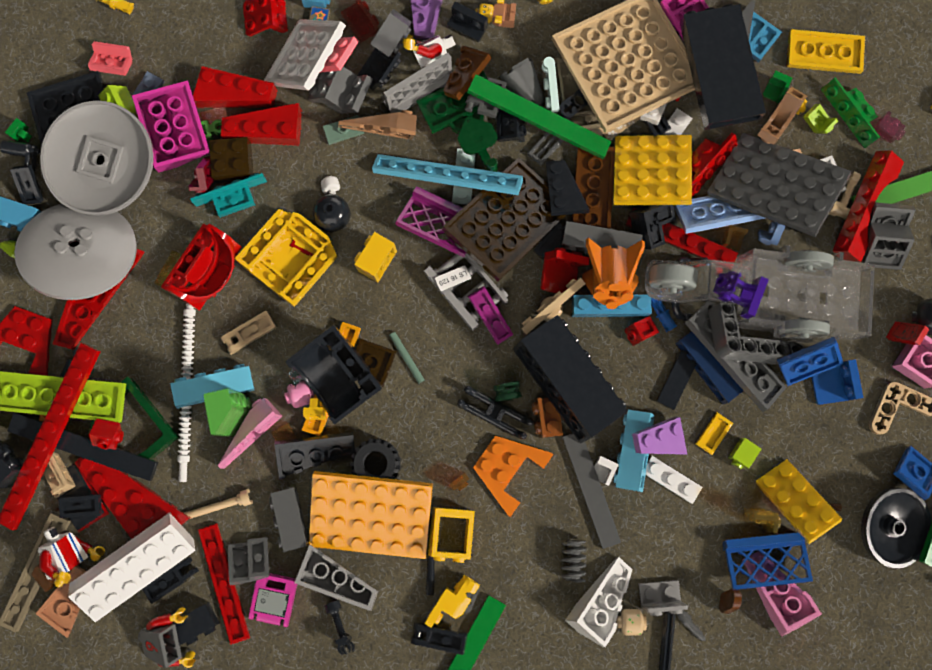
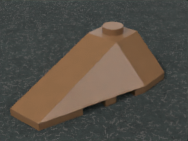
[338,110,417,140]

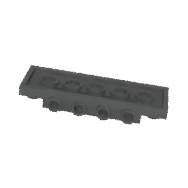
[685,300,787,412]

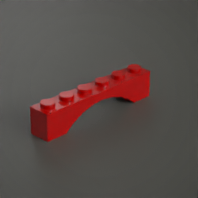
[832,150,904,262]

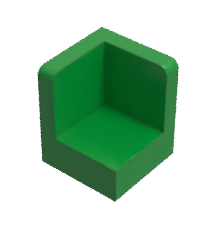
[763,70,793,103]

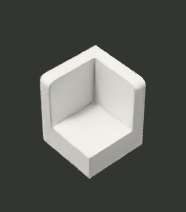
[594,456,619,486]

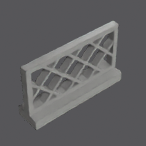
[383,53,452,113]

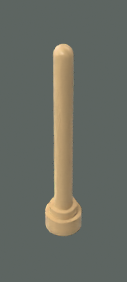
[184,489,253,519]

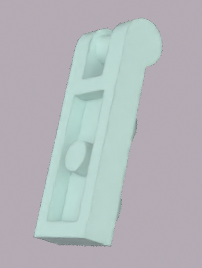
[541,57,559,114]

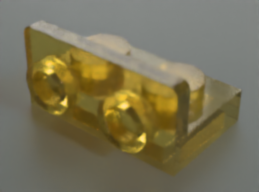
[743,508,781,533]

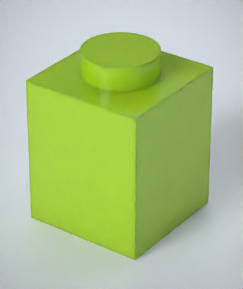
[728,438,762,469]

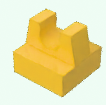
[303,398,326,420]

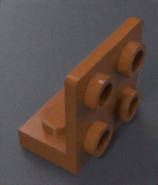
[532,397,563,438]

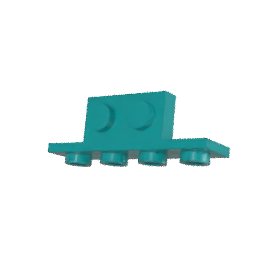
[190,173,267,217]

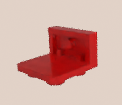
[243,0,288,37]
[541,248,589,296]

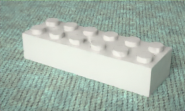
[68,513,195,622]

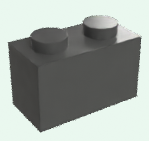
[371,9,412,57]

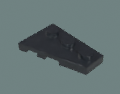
[546,160,590,216]

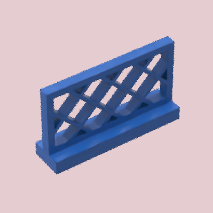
[722,532,813,589]

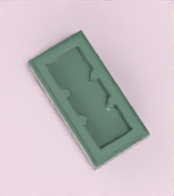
[323,115,364,145]

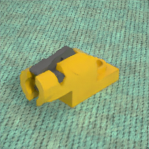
[425,575,480,628]

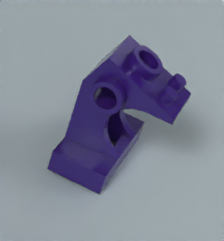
[713,271,769,319]

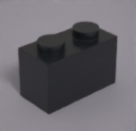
[172,602,220,646]

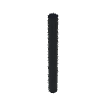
[426,515,435,596]

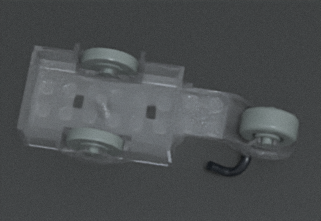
[645,245,875,343]

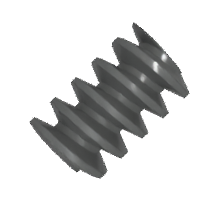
[561,540,587,582]

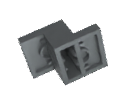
[307,67,373,114]
[862,202,916,270]

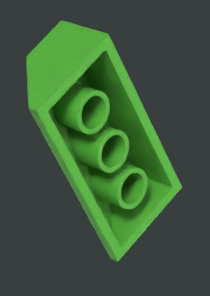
[203,389,251,437]

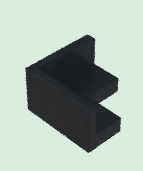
[629,205,676,250]

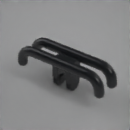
[457,385,534,440]

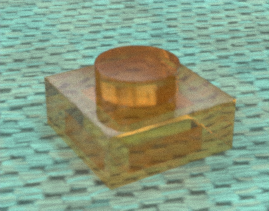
[449,473,469,491]

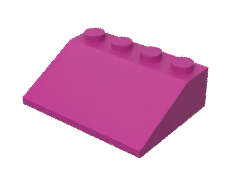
[132,80,210,173]

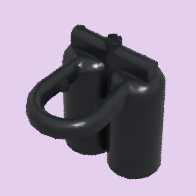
[0,140,41,173]

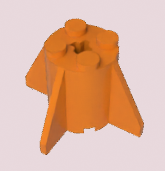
[582,238,645,309]

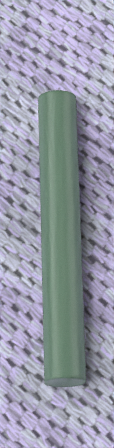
[389,332,425,384]

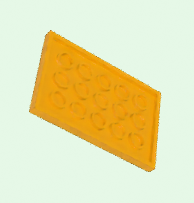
[309,471,433,559]

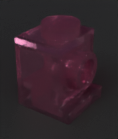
[874,111,906,143]

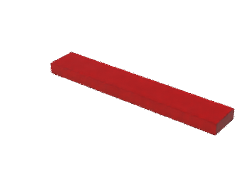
[198,523,250,645]

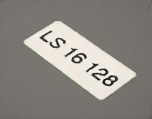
[435,266,471,291]

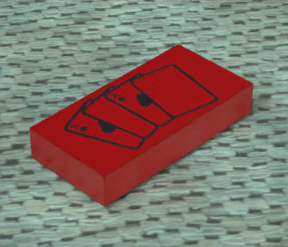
[886,321,929,346]

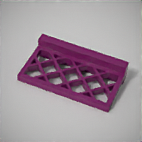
[395,186,467,257]

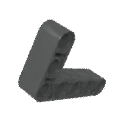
[709,301,804,365]

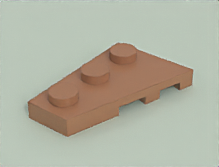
[36,565,86,638]

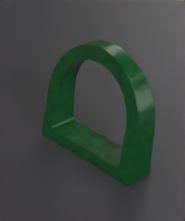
[90,376,179,460]

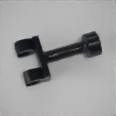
[324,600,355,655]

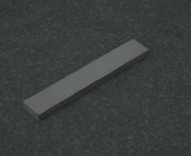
[563,434,621,549]

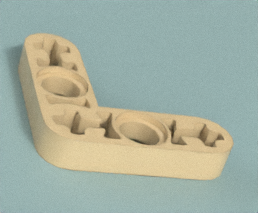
[869,382,932,435]

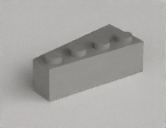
[295,544,379,611]

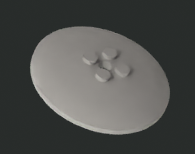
[40,101,153,216]
[15,204,137,300]

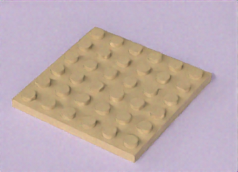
[552,0,695,133]

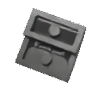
[228,537,269,585]

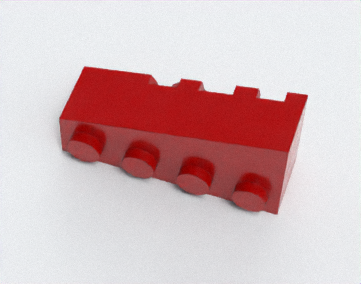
[193,66,278,108]
[221,103,302,146]

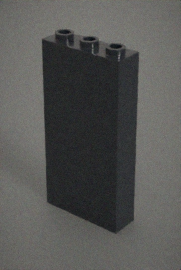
[680,4,766,130]

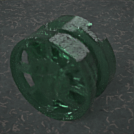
[493,381,522,402]

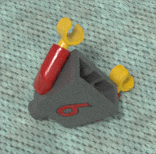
[138,607,196,668]

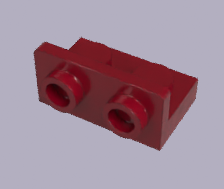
[188,156,214,193]

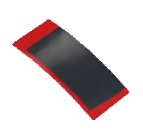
[57,463,109,532]

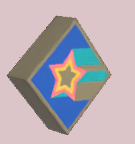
[309,6,330,20]

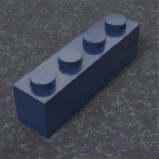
[675,331,743,405]

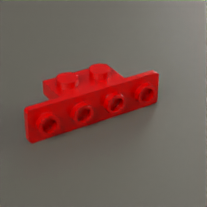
[692,133,738,197]

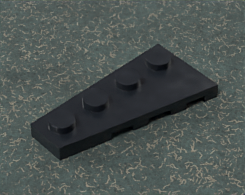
[274,432,355,480]

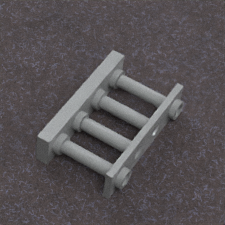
[424,244,508,331]

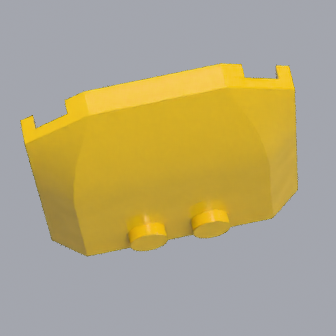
[235,209,337,307]

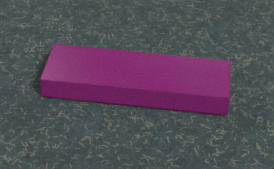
[467,286,513,345]

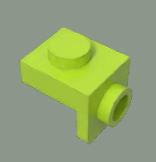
[803,104,838,134]

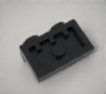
[447,1,488,42]
[497,109,527,142]

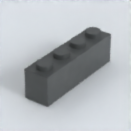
[561,221,643,255]

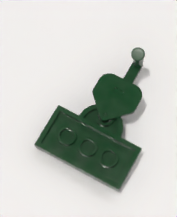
[416,71,498,172]

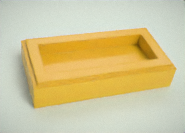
[695,412,733,455]

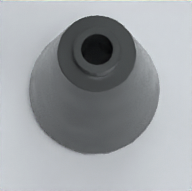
[499,58,545,108]

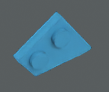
[749,12,782,63]

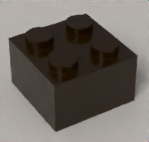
[209,137,253,183]

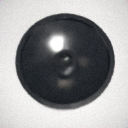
[861,487,932,568]

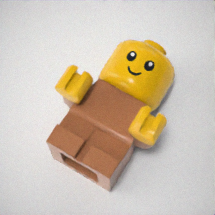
[476,0,516,28]

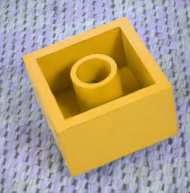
[354,232,397,283]

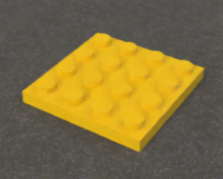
[614,135,692,205]

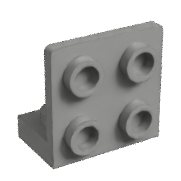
[638,580,688,616]

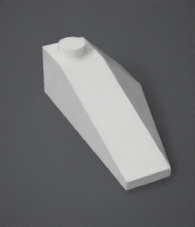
[565,557,632,647]

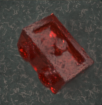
[341,0,379,43]

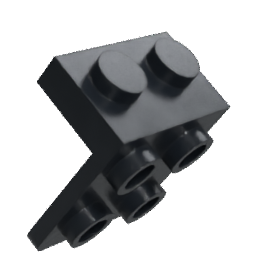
[357,48,401,91]

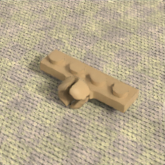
[521,278,586,335]

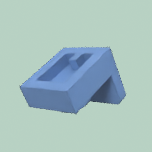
[758,221,785,246]

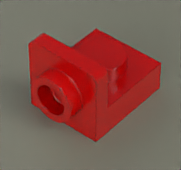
[624,316,659,346]

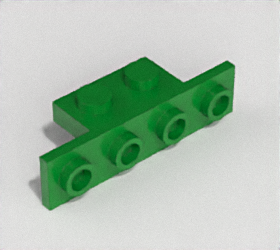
[821,77,880,149]

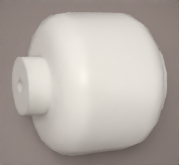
[321,176,340,194]

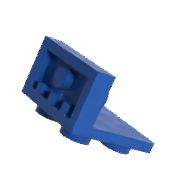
[811,359,863,405]

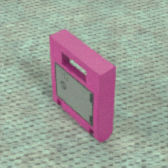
[249,573,297,627]

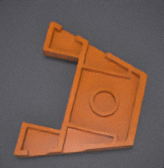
[473,436,553,517]

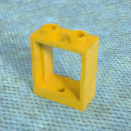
[428,507,475,563]

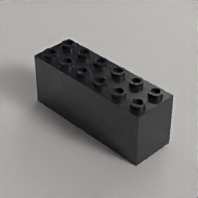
[512,315,628,444]

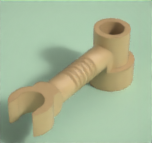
[829,171,861,219]

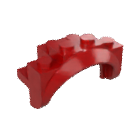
[161,223,242,311]

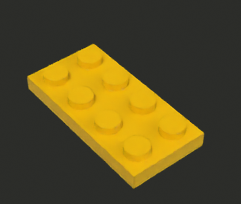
[787,29,865,74]
[756,459,842,544]

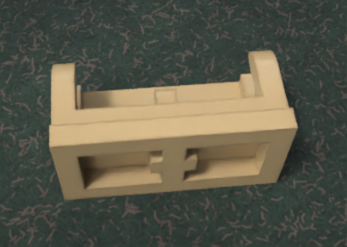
[43,452,76,498]

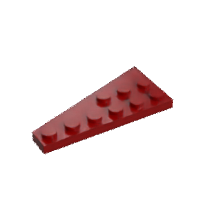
[52,249,145,350]
[75,457,191,539]

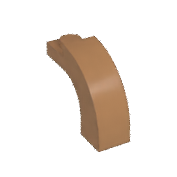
[758,87,807,145]

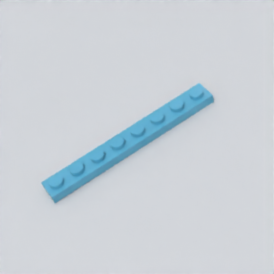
[372,154,523,195]

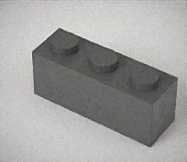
[269,487,309,552]

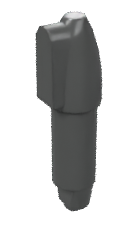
[677,610,705,641]

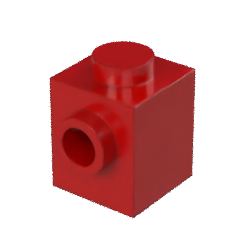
[89,419,124,450]

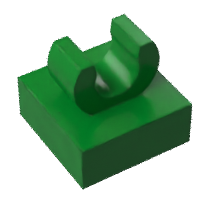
[5,118,33,142]

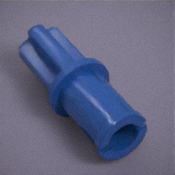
[651,295,677,332]

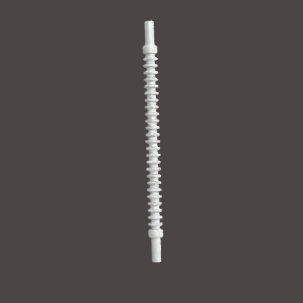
[177,304,196,482]

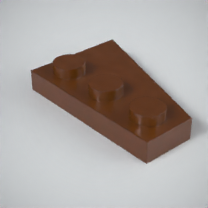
[443,45,492,100]

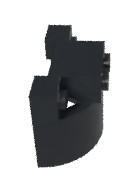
[286,324,382,424]

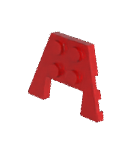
[0,306,52,376]

